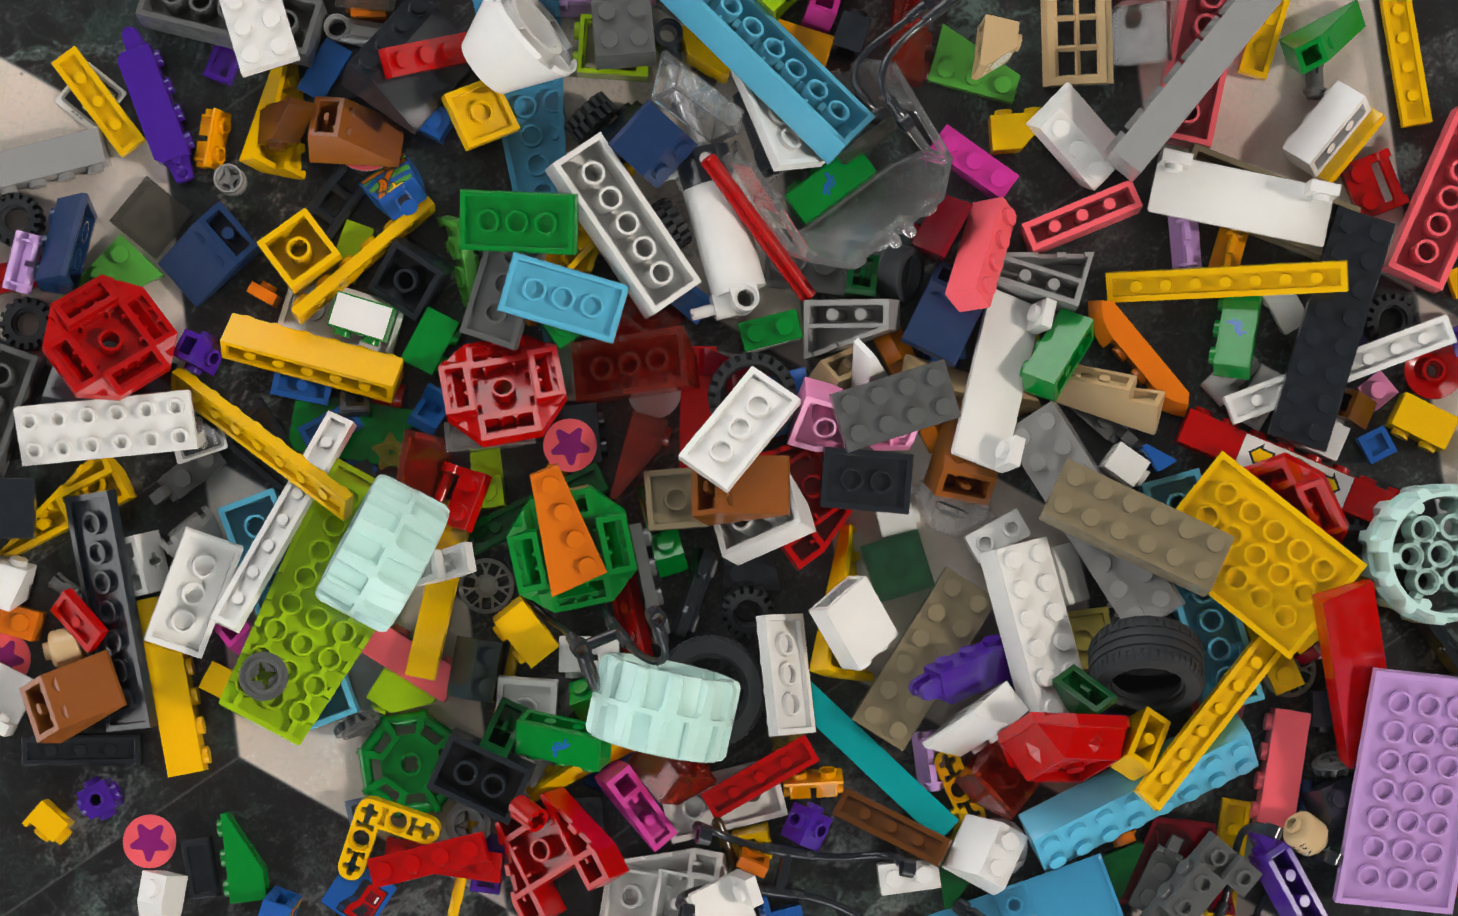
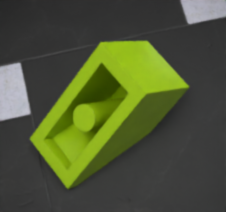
[470,449,507,511]
[366,667,437,715]

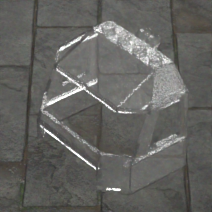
[721,58,953,270]

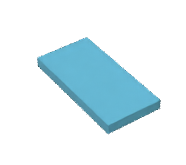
[497,252,629,344]

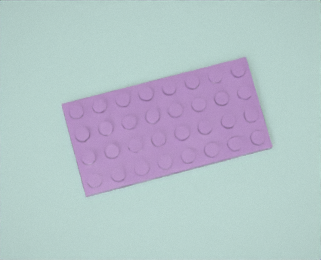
[1332,667,1458,915]

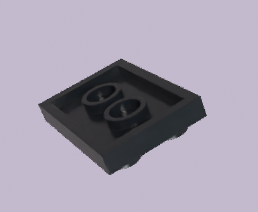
[818,447,914,515]

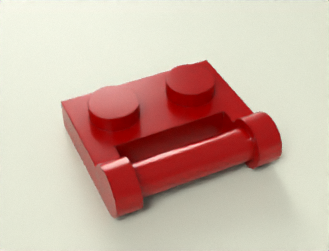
[1340,148,1410,217]
[434,462,492,533]

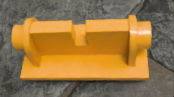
[194,108,232,170]
[1208,227,1248,267]
[783,766,843,800]

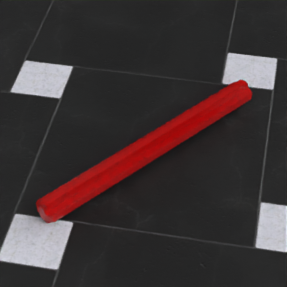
[701,154,815,303]

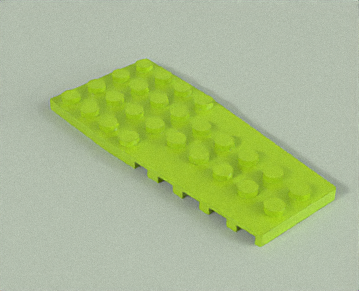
[219,458,375,746]

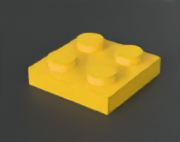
[441,80,520,151]

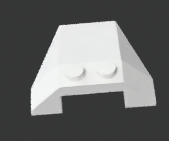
[599,848,729,916]

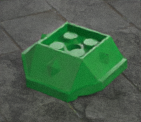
[506,484,637,613]

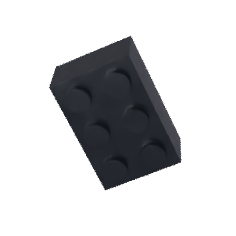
[426,727,537,825]

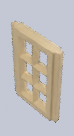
[1040,0,1114,88]

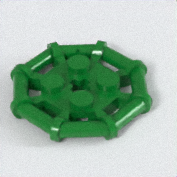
[356,708,452,819]

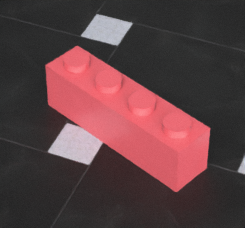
[1019,180,1143,254]
[945,197,1017,312]
[362,623,453,703]
[1249,707,1311,829]

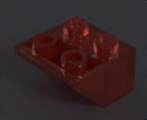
[627,751,717,805]

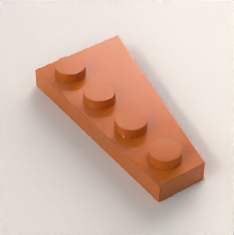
[530,463,607,597]

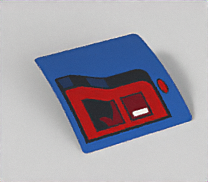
[321,858,396,916]

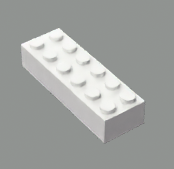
[545,132,702,319]
[978,536,1083,717]

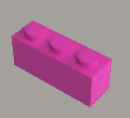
[927,124,1019,199]

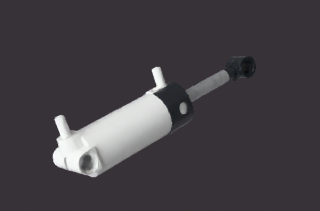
[654,18,766,321]

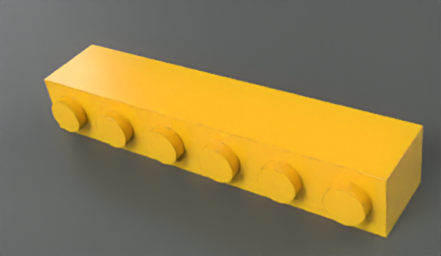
[220,313,404,403]
[136,596,212,778]

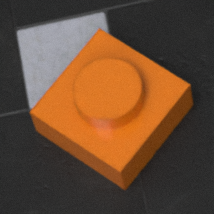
[247,280,282,309]
[736,846,770,879]

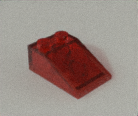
[610,411,673,502]
[396,429,453,498]

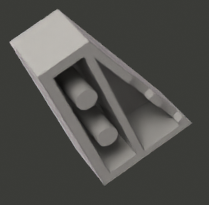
[996,252,1094,313]
[804,299,900,360]

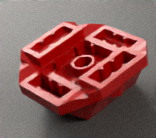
[42,274,178,401]
[438,334,567,448]
[1244,452,1349,544]
[997,712,1132,783]

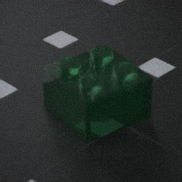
[859,529,935,603]

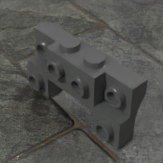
[1139,831,1263,916]

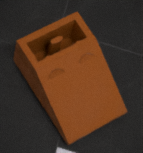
[307,96,405,167]
[923,402,998,506]
[692,455,790,526]
[19,650,127,743]

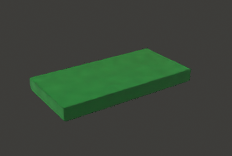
[459,189,578,255]
[289,397,413,469]

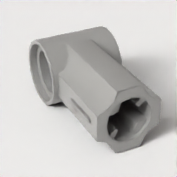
[324,13,383,47]
[1200,356,1261,407]

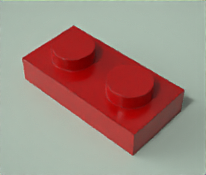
[50,588,109,653]

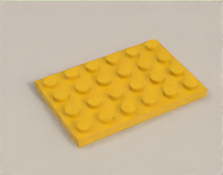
[1175,451,1367,659]

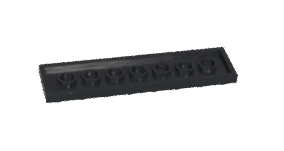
[1267,206,1396,452]
[64,489,158,732]

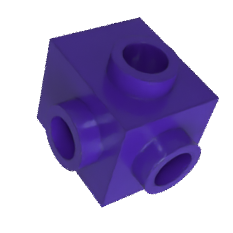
[174,329,223,376]
[76,776,124,821]
[780,801,833,852]

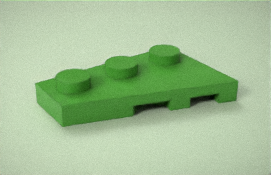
[927,24,1020,105]
[437,215,480,307]
[60,234,165,298]

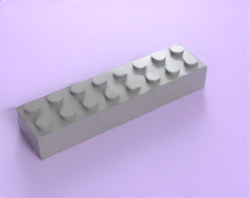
[1105,0,1282,182]
[1013,401,1186,619]

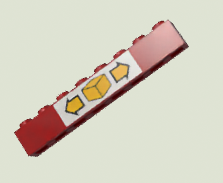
[1173,406,1403,534]

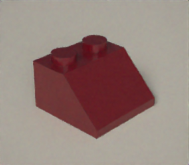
[908,192,973,263]

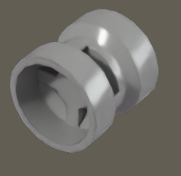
[213,163,247,197]

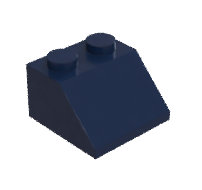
[608,100,698,189]

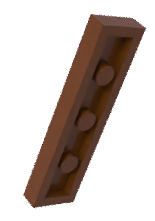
[832,787,953,868]

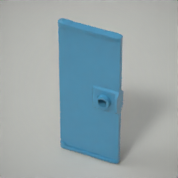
[928,853,1124,916]

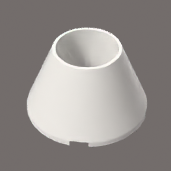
[461,0,577,94]

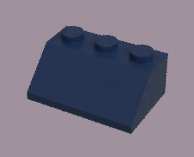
[33,193,97,295]

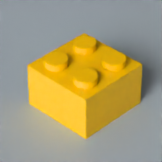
[257,208,343,297]

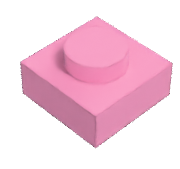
[1355,370,1399,411]

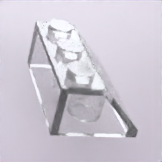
[651,50,744,144]

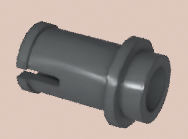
[1303,64,1327,100]
[48,572,82,599]

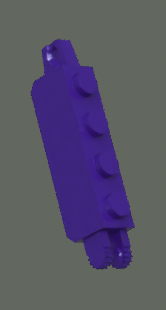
[117,26,196,184]
[908,634,1012,705]
[1247,831,1328,916]

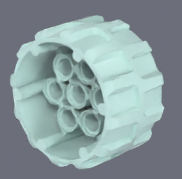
[316,474,450,632]
[1358,484,1458,625]
[586,652,741,763]

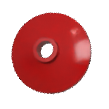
[1404,345,1458,400]

